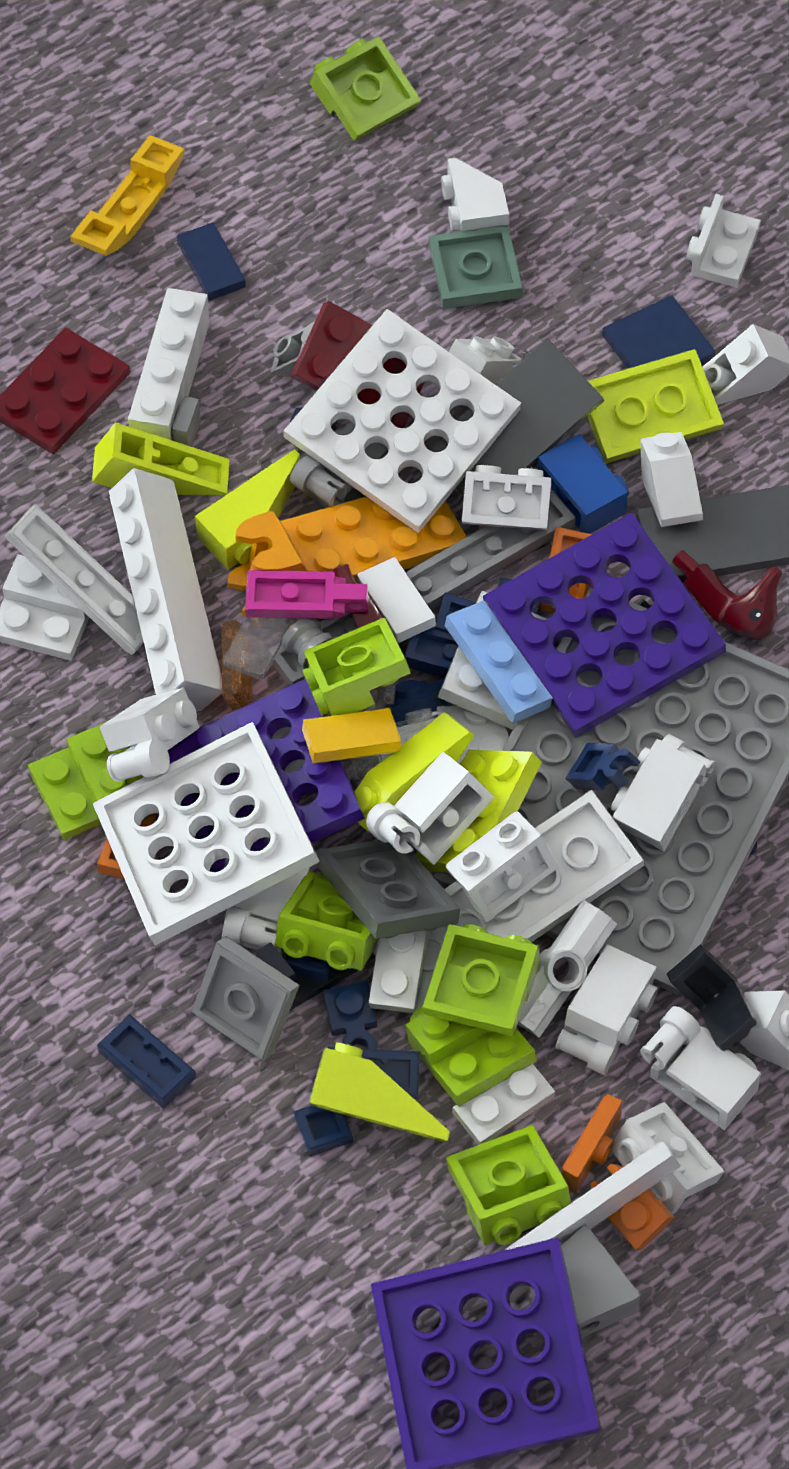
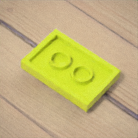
[587,349,724,464]
[415,749,542,873]

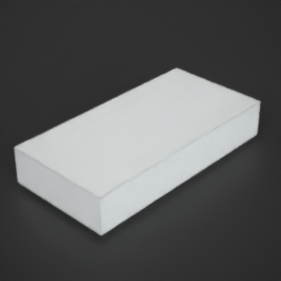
[357,557,436,643]

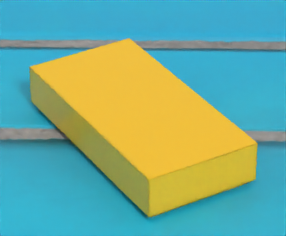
[302,708,401,763]

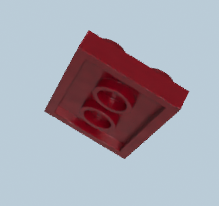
[290,301,424,428]
[0,327,131,455]

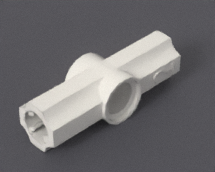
[518,901,617,1038]

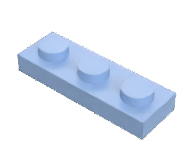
[445,600,552,724]

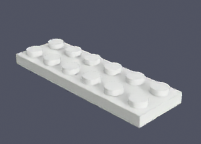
[373,790,645,1009]

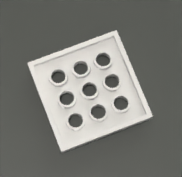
[284,309,521,533]
[93,722,320,945]

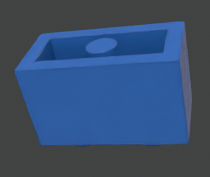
[537,434,629,534]

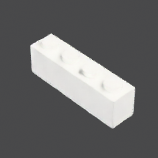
[128,288,210,441]

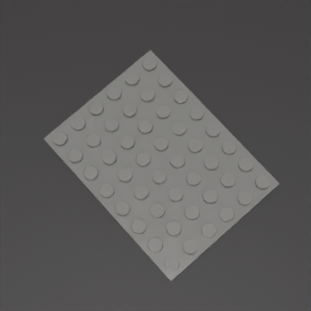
[433,587,789,995]

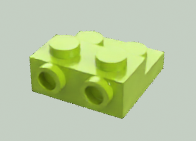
[309,36,421,142]
[302,617,411,716]
[28,722,144,840]
[275,871,377,971]
[422,924,540,1037]
[405,1006,537,1107]
[446,1125,571,1246]

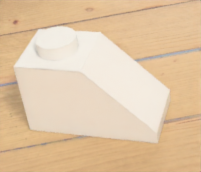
[640,432,703,527]

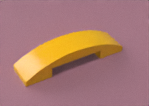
[70,135,185,256]

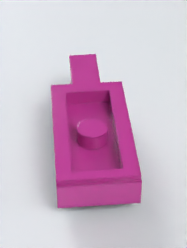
[245,570,368,619]

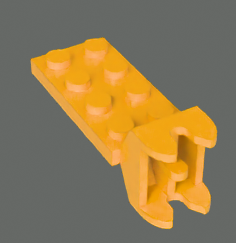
[227,496,467,621]

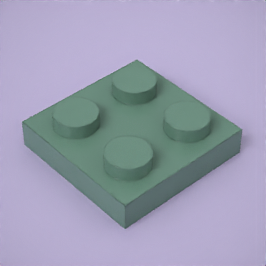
[429,225,523,309]

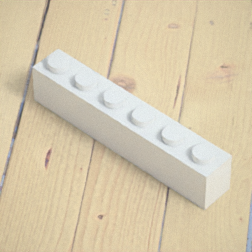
[109,468,225,712]

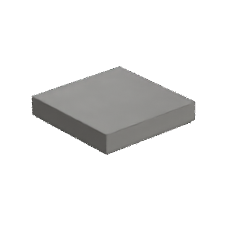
[192,936,299,1061]

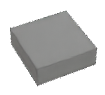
[172,396,201,447]

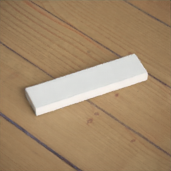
[5,504,144,655]
[506,1142,681,1250]

